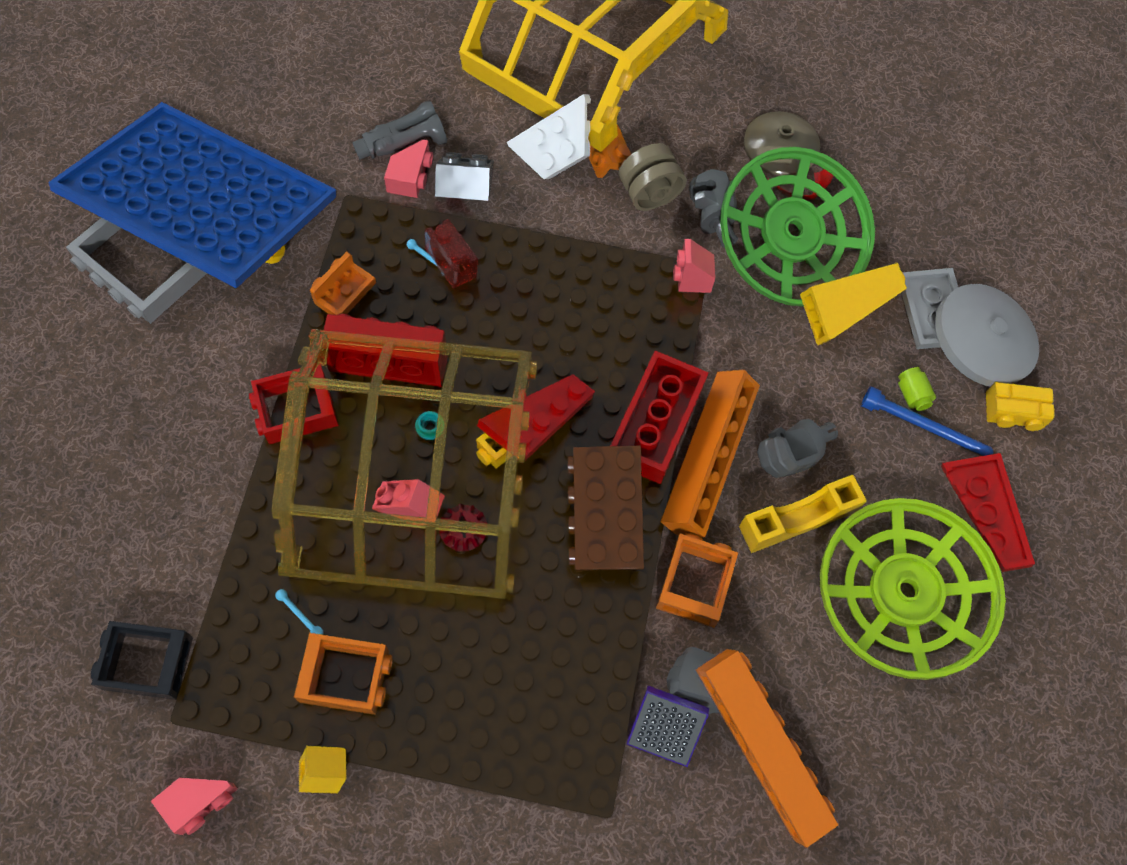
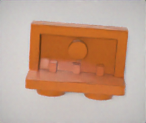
[589,124,631,178]
[310,252,376,315]

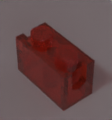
[425,218,478,289]

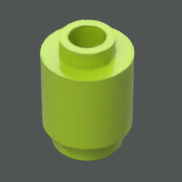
[898,367,936,411]

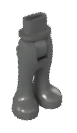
[352,100,447,160]

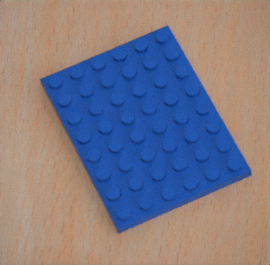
[49,102,336,288]

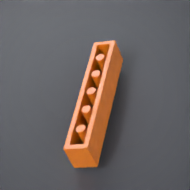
[660,370,760,538]
[695,649,838,848]

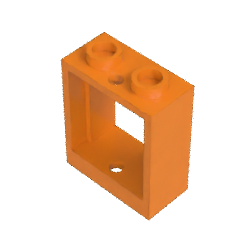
[656,533,738,628]
[294,633,393,715]

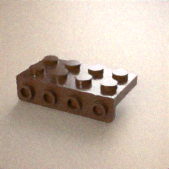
[568,446,644,572]

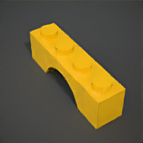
[739,475,867,553]

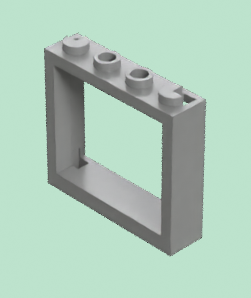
[66,218,207,324]

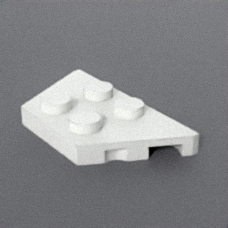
[507,94,591,179]

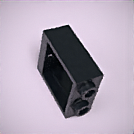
[91,621,193,700]

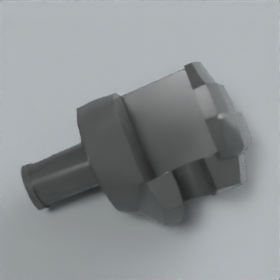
[689,169,738,248]
[757,419,838,478]
[667,647,720,714]

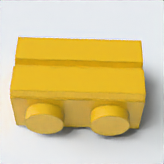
[986,382,1054,431]

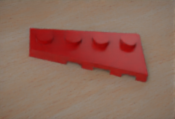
[477,374,595,463]
[941,453,1035,572]

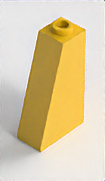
[800,263,907,345]

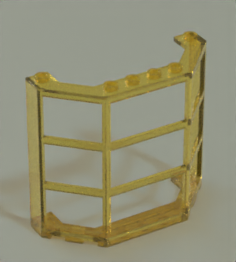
[272,329,537,599]

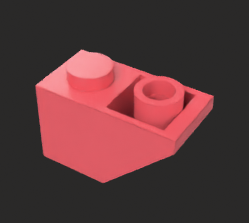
[384,140,433,198]
[673,239,715,293]
[372,479,445,523]
[151,778,238,835]

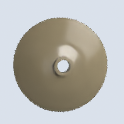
[744,111,820,176]

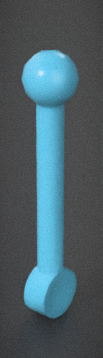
[406,239,452,276]
[275,589,323,635]

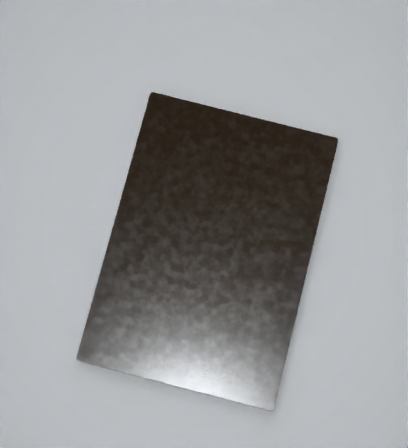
[170,195,705,818]

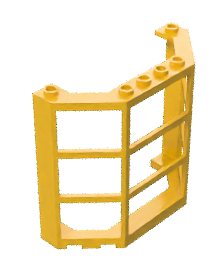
[459,0,728,152]

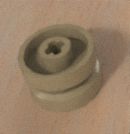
[618,143,687,211]

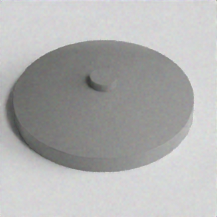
[935,284,1039,387]

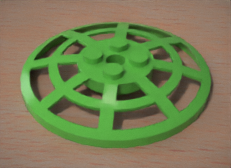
[720,147,875,307]

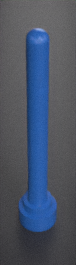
[861,386,994,456]

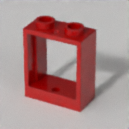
[249,363,339,445]

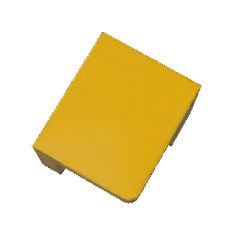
[299,746,346,793]

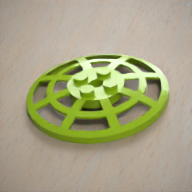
[820,498,1006,680]

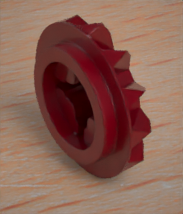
[439,503,488,551]

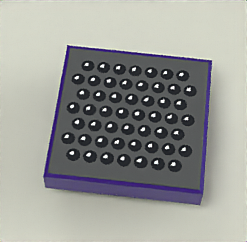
[627,686,710,767]

